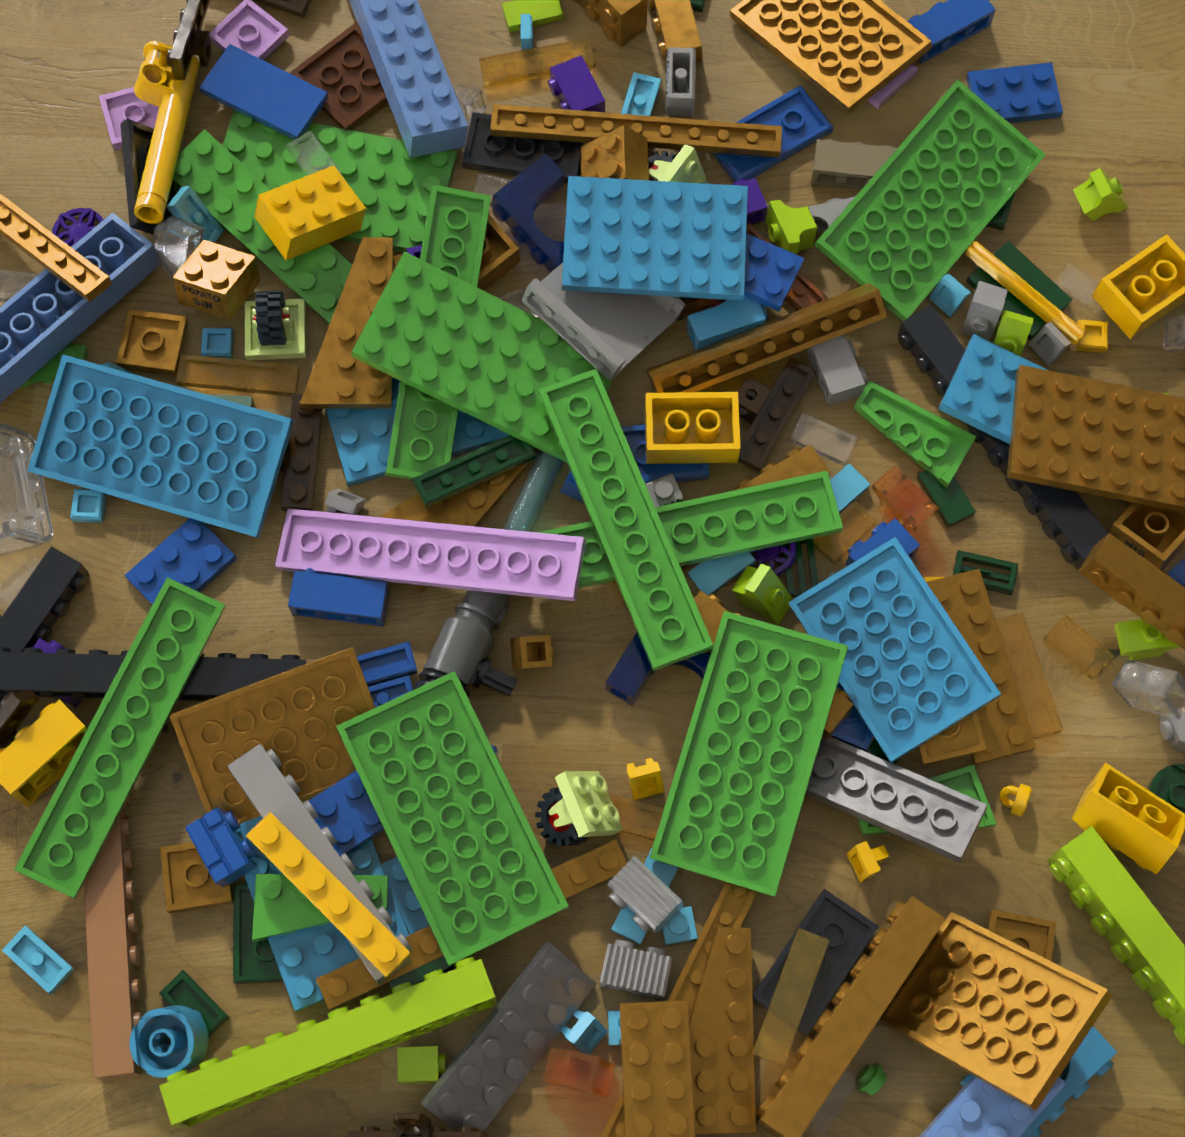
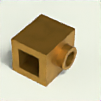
[510,635,554,670]

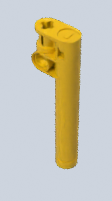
[134,41,200,224]

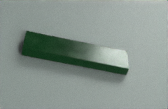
[412,435,536,509]

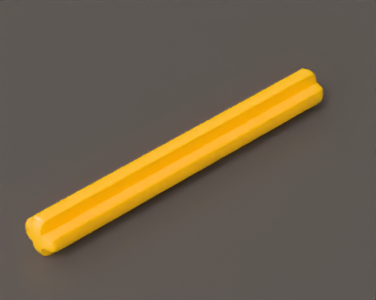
[965,241,1086,345]

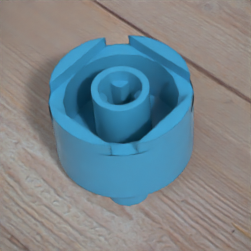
[130,1005,209,1078]

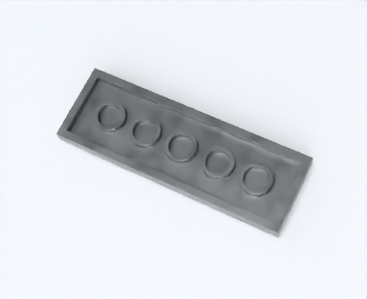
[806,737,988,863]
[421,941,597,1133]

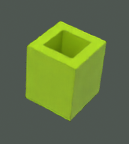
[397,1046,447,1085]

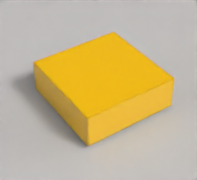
[1075,319,1108,353]

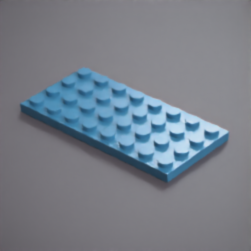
[27,354,294,538]

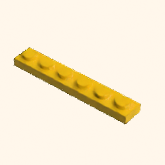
[246,812,411,979]

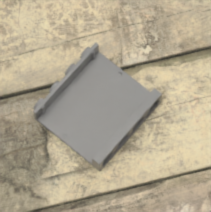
[521,263,686,381]

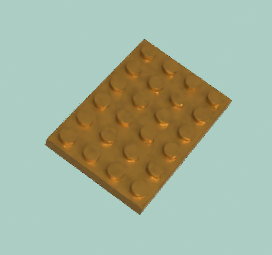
[730,0,932,115]
[1007,365,1185,513]
[169,647,376,824]
[879,911,1112,1112]

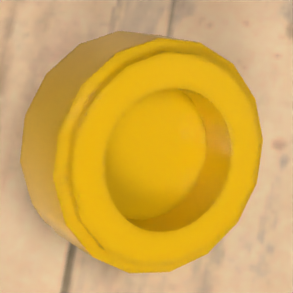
[999,784,1032,817]

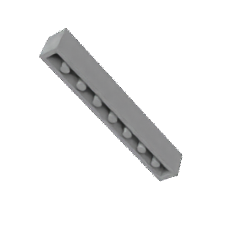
[228,744,413,985]

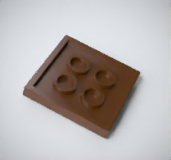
[290,23,388,131]

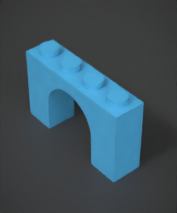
[686,297,768,350]
[959,1026,1117,1137]

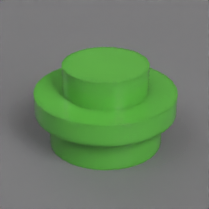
[856,1063,887,1096]

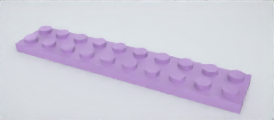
[275,508,586,601]

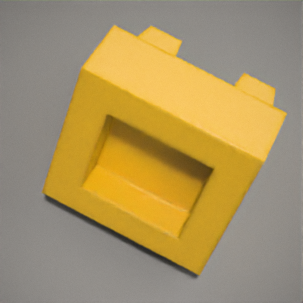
[627,758,664,800]
[846,841,889,883]

